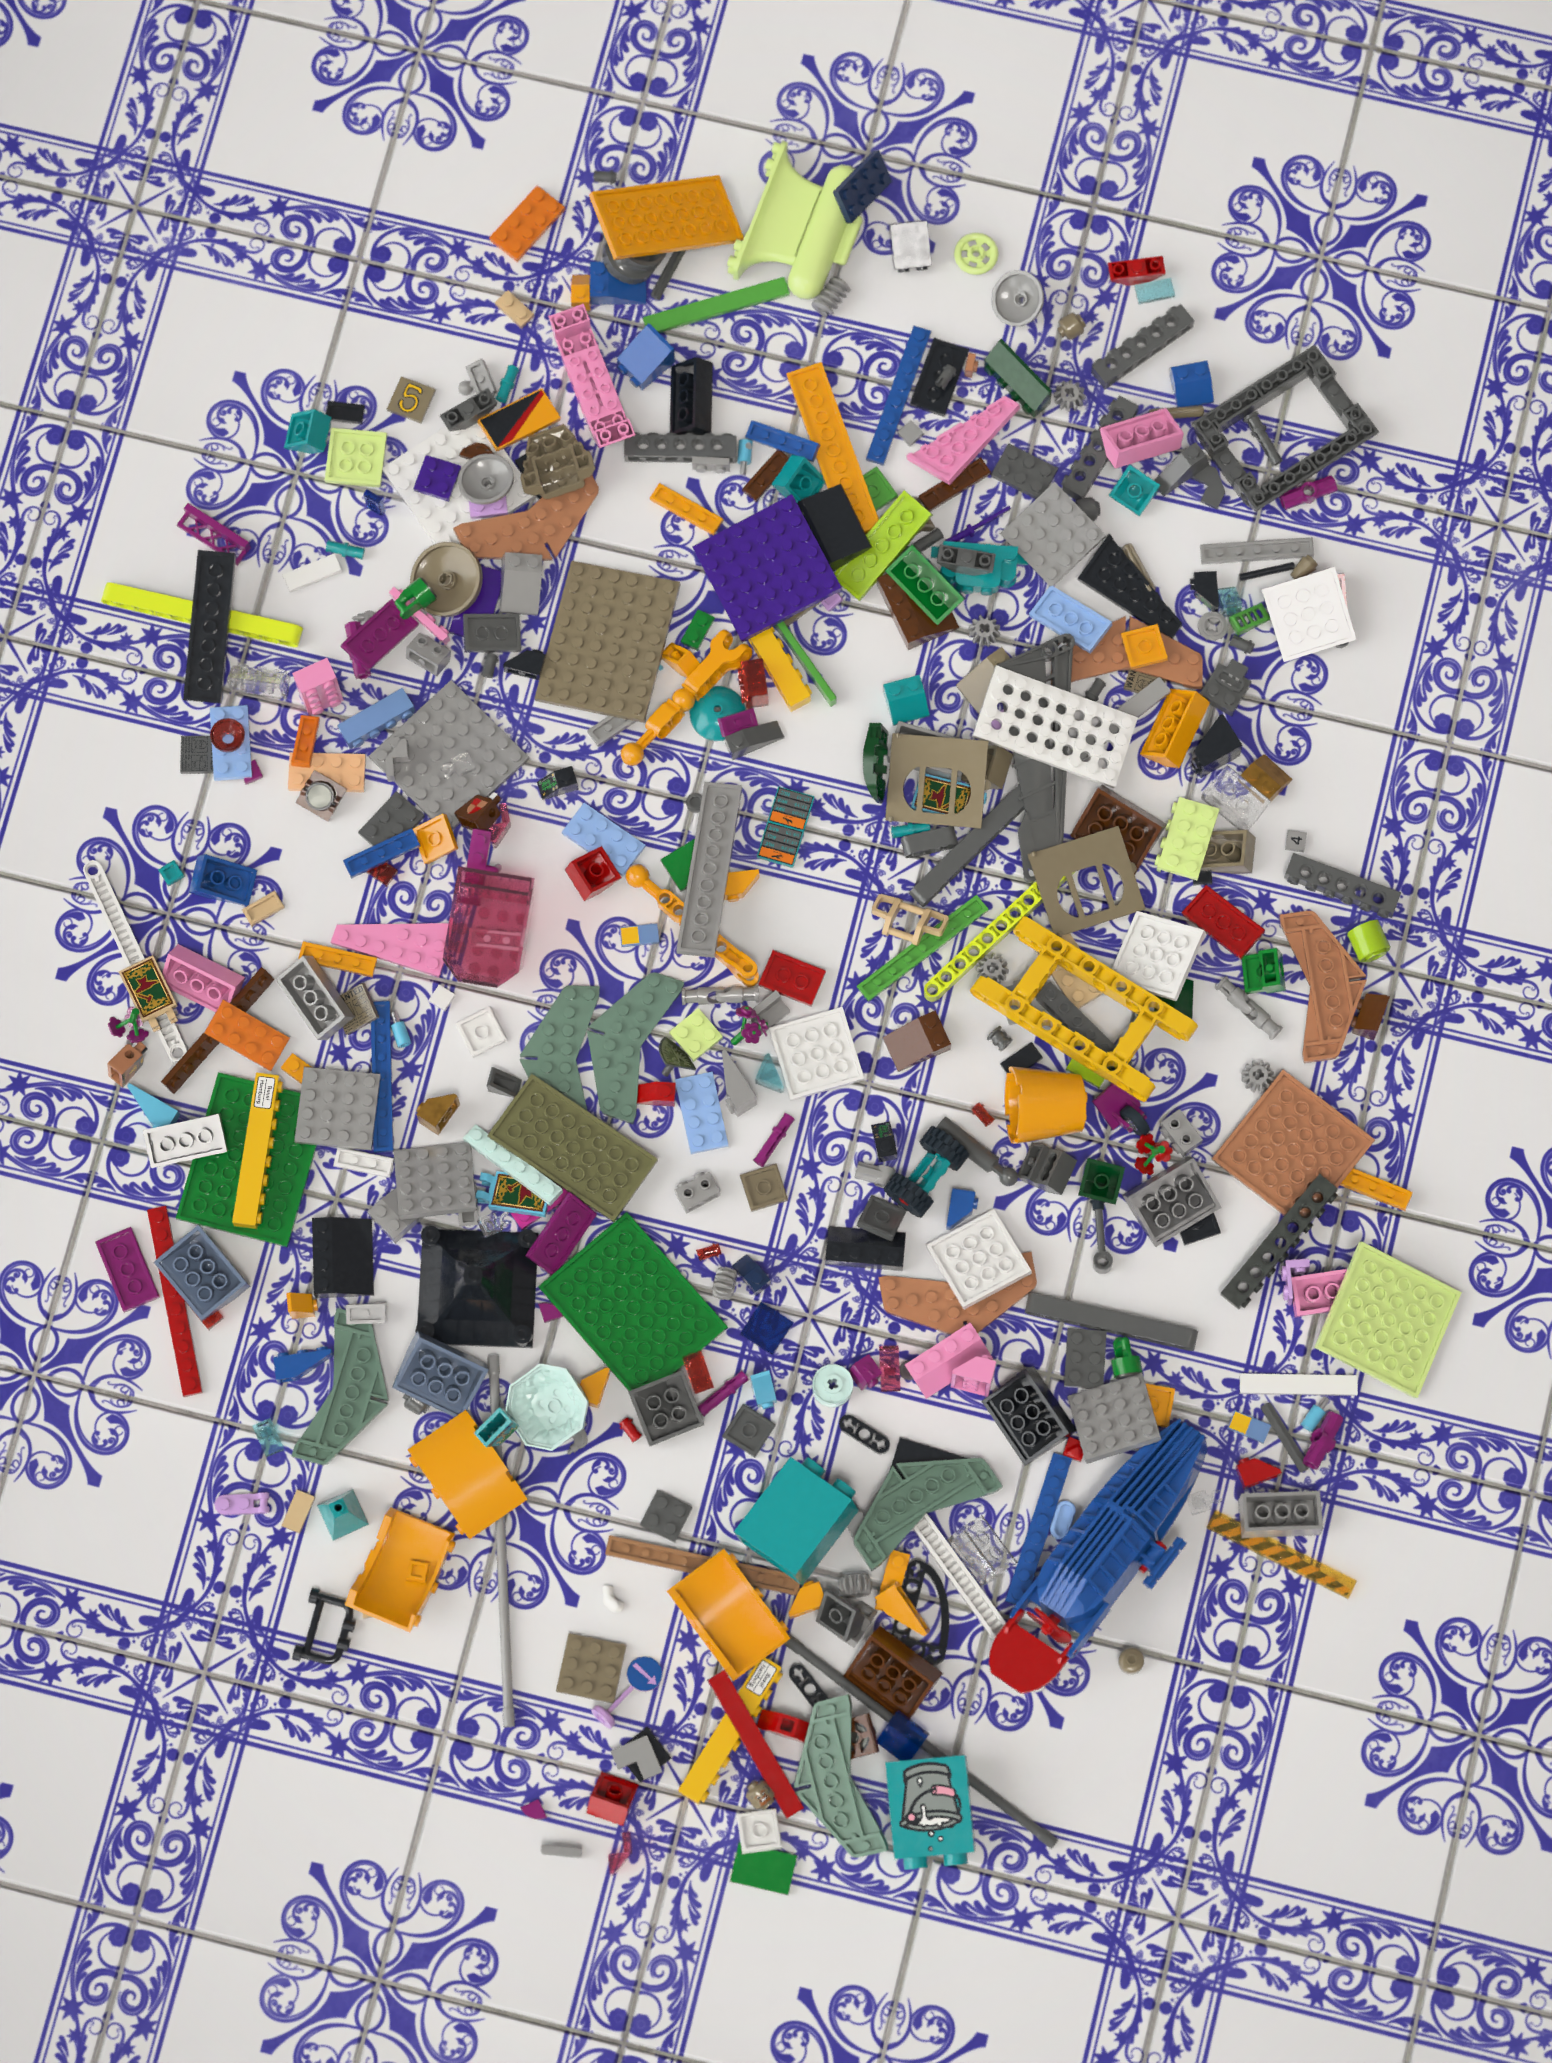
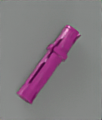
[753,1113,795,1167]
[697,1370,749,1417]

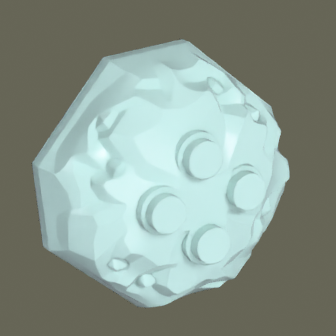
[505,1363,589,1451]

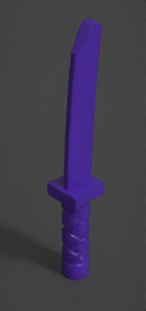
[945,506,1011,542]

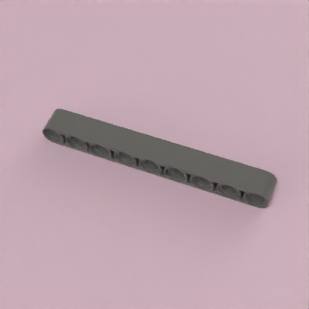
[909,784,1025,907]
[1025,1293,1198,1351]

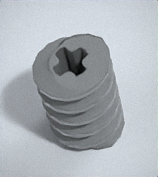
[812,276,851,317]

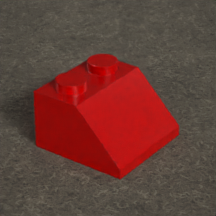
[565,846,622,902]
[586,1772,639,1826]

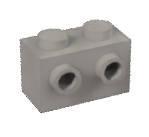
[406,633,451,676]
[1160,1109,1203,1157]
[675,1172,720,1214]

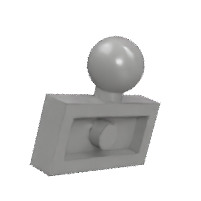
[458,358,497,396]

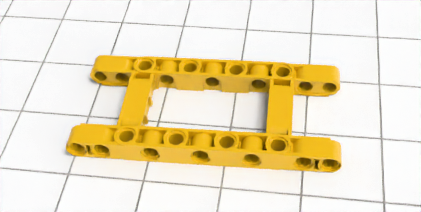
[970,916,1198,1102]

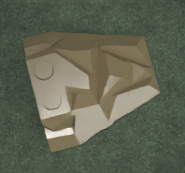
[520,424,595,500]

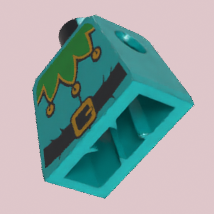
[474,1407,519,1447]

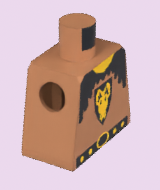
[107,1042,148,1088]

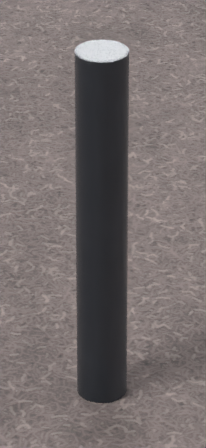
[1239,562,1295,581]

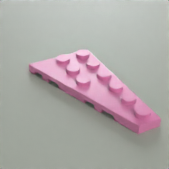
[906,396,1020,485]
[331,923,458,978]

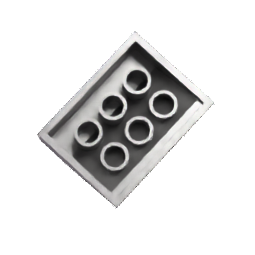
[1123,1156,1221,1247]

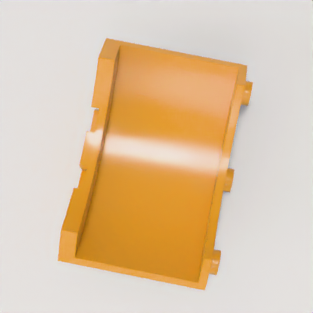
[408,1410,528,1540]
[345,1507,456,1632]
[667,1549,791,1681]

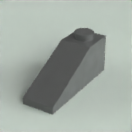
[1154,442,1209,497]
[725,721,784,760]

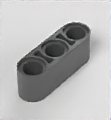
[901,826,958,858]

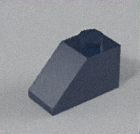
[731,1254,771,1296]

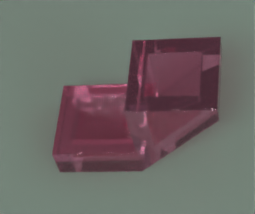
[489,803,511,849]
[879,1346,900,1392]
[608,1832,633,1876]

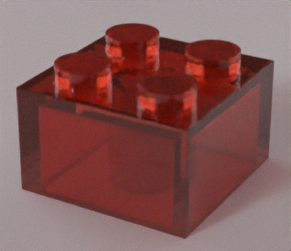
[737,658,769,709]

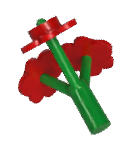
[1134,1133,1173,1175]

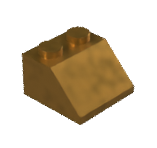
[1239,754,1292,806]
[416,1094,460,1135]

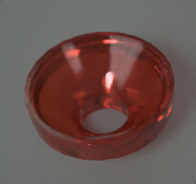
[210,718,245,753]

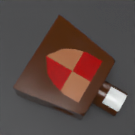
[454,792,501,830]

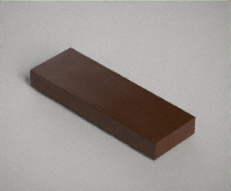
[742,450,789,502]

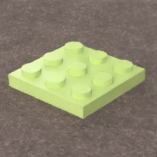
[325,428,387,488]

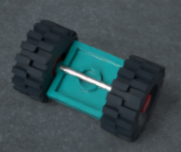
[883,1126,970,1218]

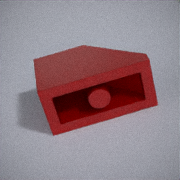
[637,1081,676,1107]
[1235,1457,1282,1490]

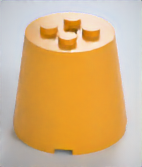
[1004,1066,1087,1144]

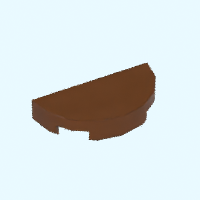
[459,443,494,460]

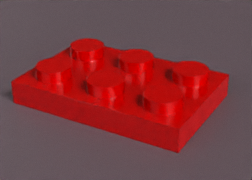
[758,950,826,1007]

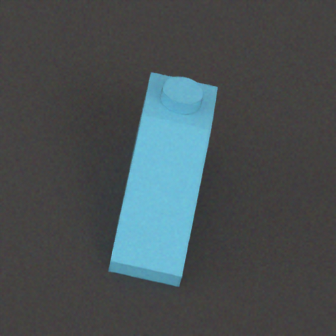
[127,1083,180,1128]
[750,1370,777,1409]

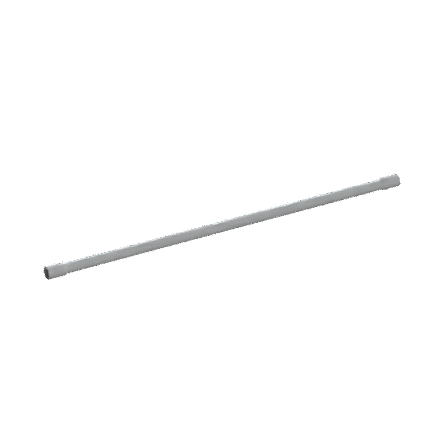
[487,1355,515,1727]

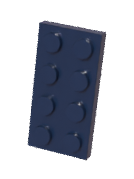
[833,150,892,223]

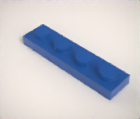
[745,420,820,462]
[343,828,420,879]

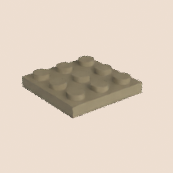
[556,1633,627,1704]

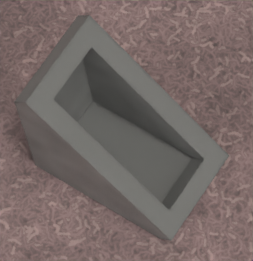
[487,1067,522,1098]

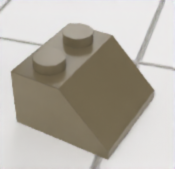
[962,745,1013,789]

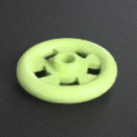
[954,233,998,275]

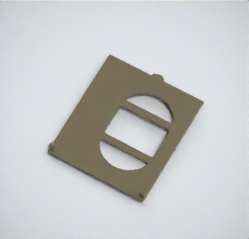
[885,733,991,828]
[1028,826,1146,937]

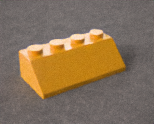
[1140,689,1210,768]

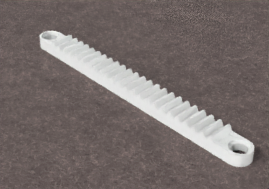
[83,860,187,1064]
[913,1513,1045,1692]

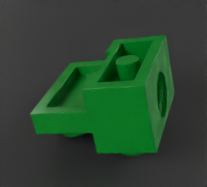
[1242,948,1286,994]

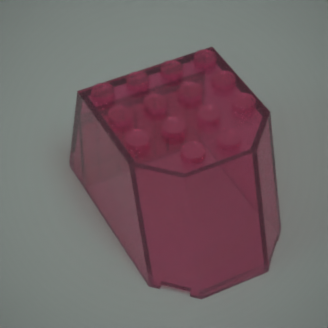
[442,866,535,988]

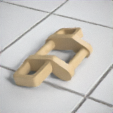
[872,894,949,946]

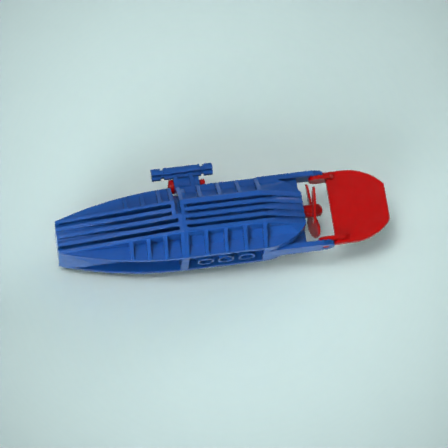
[989,1419,1208,1694]

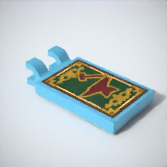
[911,774,987,814]
[476,1171,553,1218]

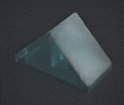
[1218,586,1242,617]
[755,1053,784,1093]
[252,1418,284,1457]

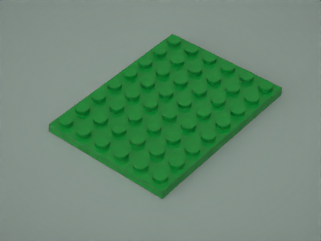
[176,1072,317,1248]
[538,1212,728,1391]

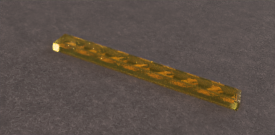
[1206,1510,1357,1599]

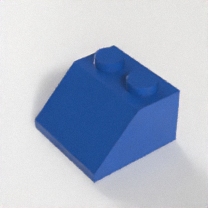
[1170,360,1214,407]

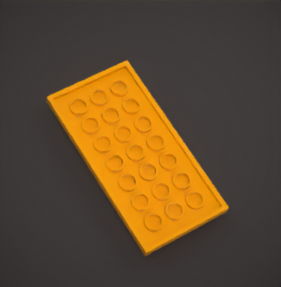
[589,175,744,260]

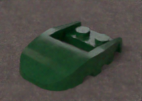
[863,723,889,804]

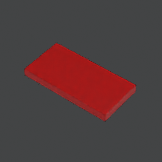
[1182,885,1265,960]

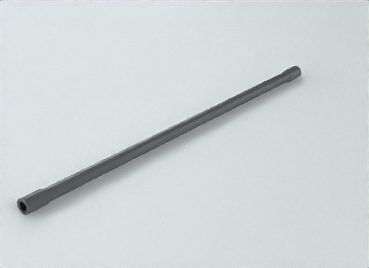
[784,1634,1058,1849]

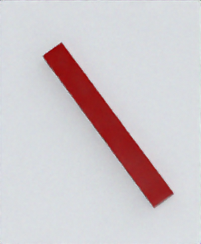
[707,1670,804,1818]

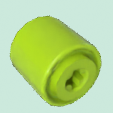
[1347,919,1391,962]

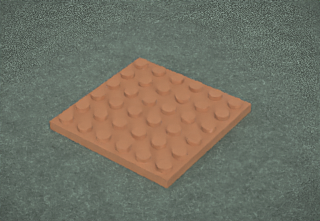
[1212,1070,1375,1225]

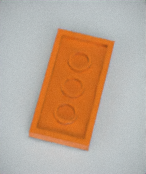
[489,185,565,262]
[204,1000,290,1071]

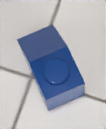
[946,1188,978,1230]

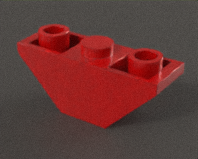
[1108,256,1166,286]
[757,1709,809,1743]

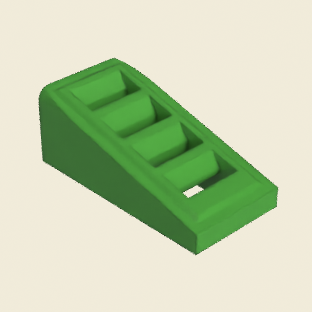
[1229,603,1271,636]

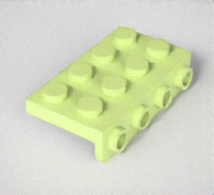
[1155,797,1219,881]

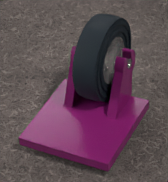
[1092,1083,1150,1137]

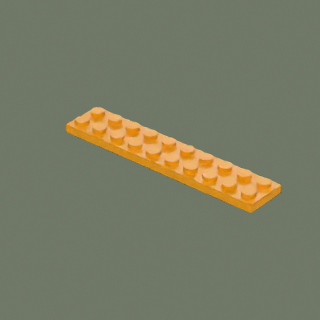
[786,362,879,533]

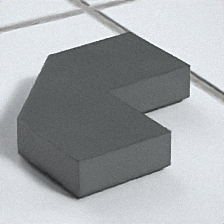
[1191,465,1225,510]

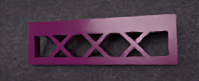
[177,503,251,566]

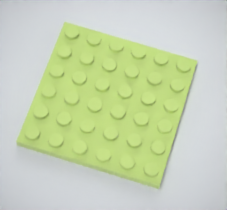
[1314,1241,1462,1398]

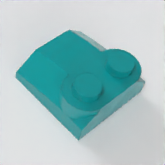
[1109,464,1161,516]

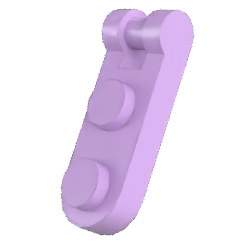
[215,1493,270,1516]

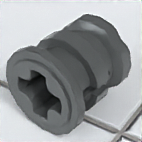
[987,1026,1013,1052]

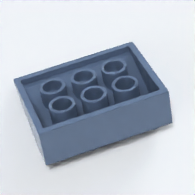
[153,1225,250,1321]
[392,1331,489,1417]

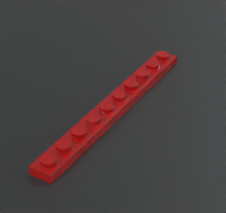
[147,1206,203,1397]

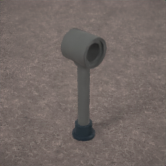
[1090,1199,1113,1274]

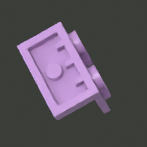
[1281,1259,1310,1305]

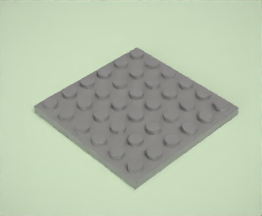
[369,680,529,831]

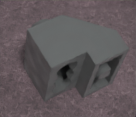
[1018,1143,1077,1195]

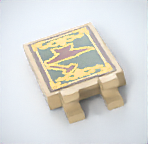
[118,955,178,1032]

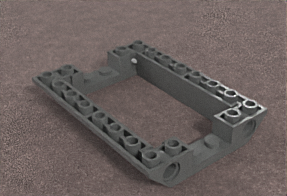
[1192,345,1379,512]

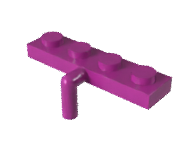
[461,828,502,906]

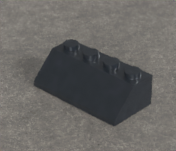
[670,357,713,435]
[825,1226,906,1271]

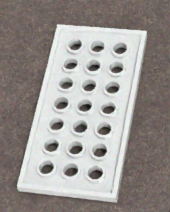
[972,665,1138,789]

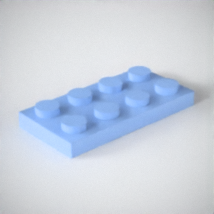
[1029,586,1112,654]
[210,705,252,781]
[562,803,646,876]
[675,1072,729,1154]

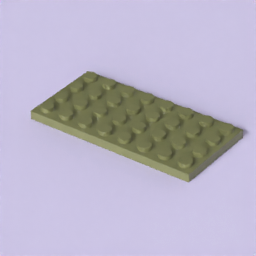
[487,1074,658,1223]

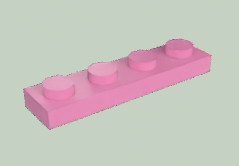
[389,587,450,646]

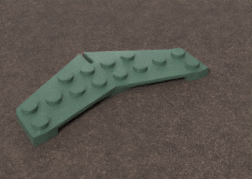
[587,972,685,1125]
[519,985,600,1111]
[292,1308,389,1465]
[854,1458,1003,1571]
[794,1694,889,1858]

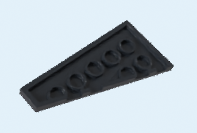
[1078,534,1182,639]

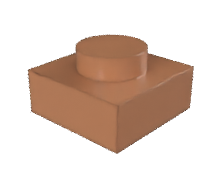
[965,353,979,378]

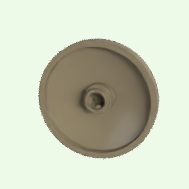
[410,542,483,617]

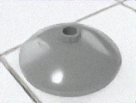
[992,270,1044,327]
[458,454,514,505]

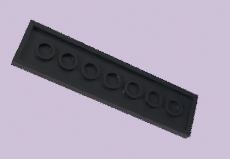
[183,550,236,704]

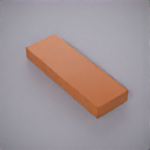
[291,715,320,768]

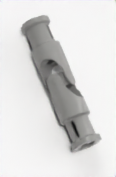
[1215,976,1283,1040]
[682,985,759,1005]

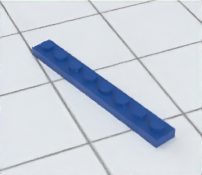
[866,326,931,466]
[371,1001,394,1153]
[1005,1453,1072,1605]

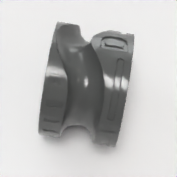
[602,242,666,284]

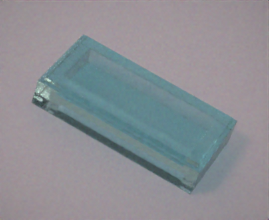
[1134,278,1175,305]

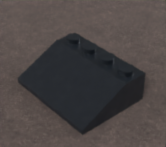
[797,484,872,572]
[312,1217,374,1298]
[981,1366,1077,1466]

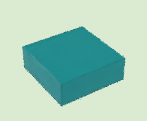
[158,860,185,887]

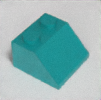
[284,409,332,454]
[771,455,825,503]
[883,675,930,726]

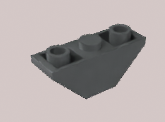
[440,388,498,432]
[937,544,996,576]

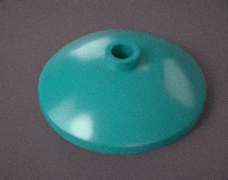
[690,686,746,741]

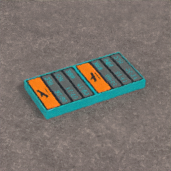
[757,786,815,868]

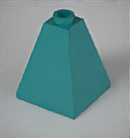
[317,1489,369,1541]

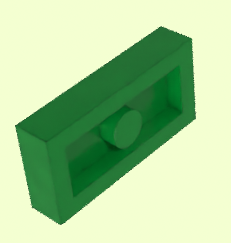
[681,609,715,651]

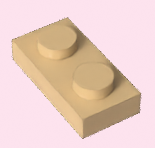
[495,290,534,329]

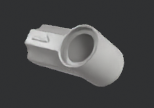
[855,1162,896,1188]

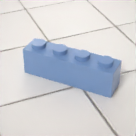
[337,688,415,749]

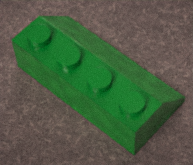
[885,544,966,625]

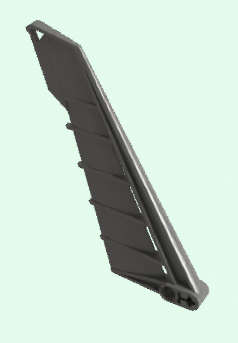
[994,633,1075,883]

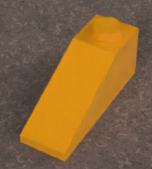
[875,1550,910,1612]
[875,1581,931,1636]

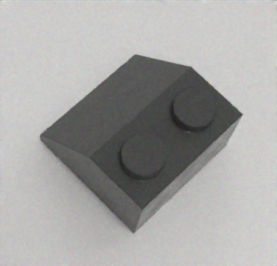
[816,1589,865,1642]

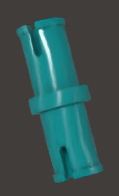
[495,365,519,403]
[326,540,365,560]
[891,823,930,839]

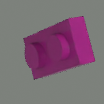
[717,708,758,737]

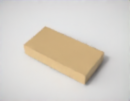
[242,891,285,927]
[281,1490,315,1534]

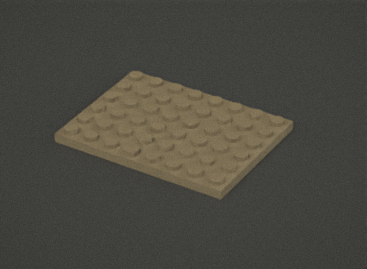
[534,561,681,723]

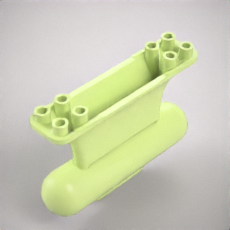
[727,141,863,300]

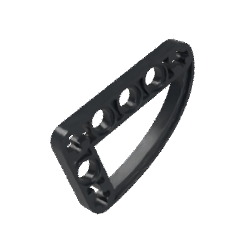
[891,1560,949,1665]

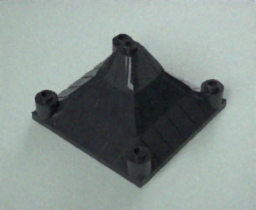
[415,1226,539,1348]

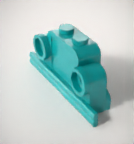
[931,541,1028,596]

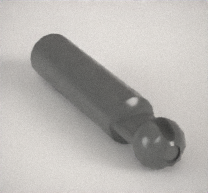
[937,1117,1018,1186]

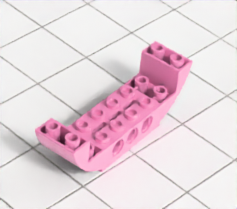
[548,304,635,448]

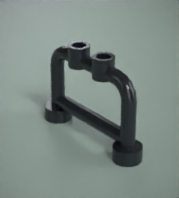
[292,1587,356,1665]

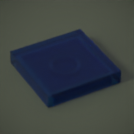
[740,1302,794,1356]
[877,1710,930,1761]

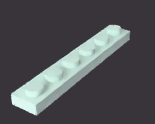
[463,1124,563,1206]

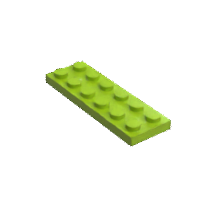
[834,490,933,601]

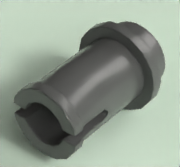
[594,170,617,185]
[935,364,956,389]
[1229,634,1255,654]
[481,653,499,678]
[1085,678,1106,701]

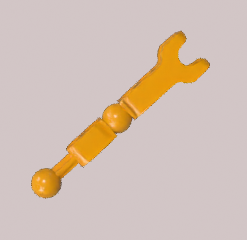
[621,630,752,766]
[625,864,759,987]

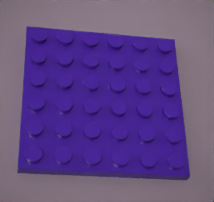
[692,494,842,643]

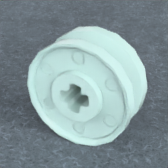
[812,1364,853,1407]

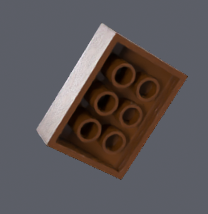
[877,574,959,650]
[1070,785,1167,875]
[844,1626,943,1724]

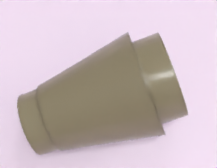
[1290,555,1318,579]

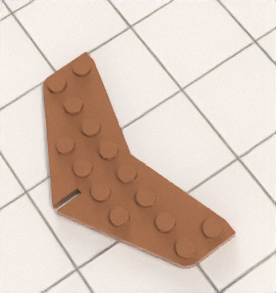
[453,475,599,561]
[1051,616,1203,689]
[1279,911,1367,1063]
[878,1252,1037,1335]

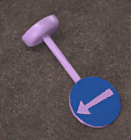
[591,1657,662,1729]

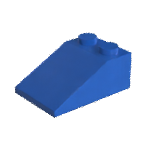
[590,262,646,305]
[189,854,257,906]

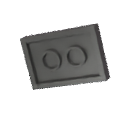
[991,443,1058,499]
[463,614,521,652]
[358,791,425,846]
[1064,1328,1107,1389]

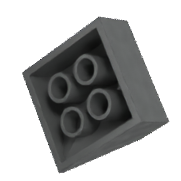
[628,1370,704,1447]

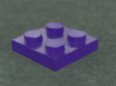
[413,455,461,502]

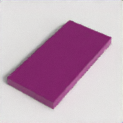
[340,599,419,672]
[525,1192,597,1276]
[95,1227,160,1313]

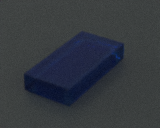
[363,489,386,516]

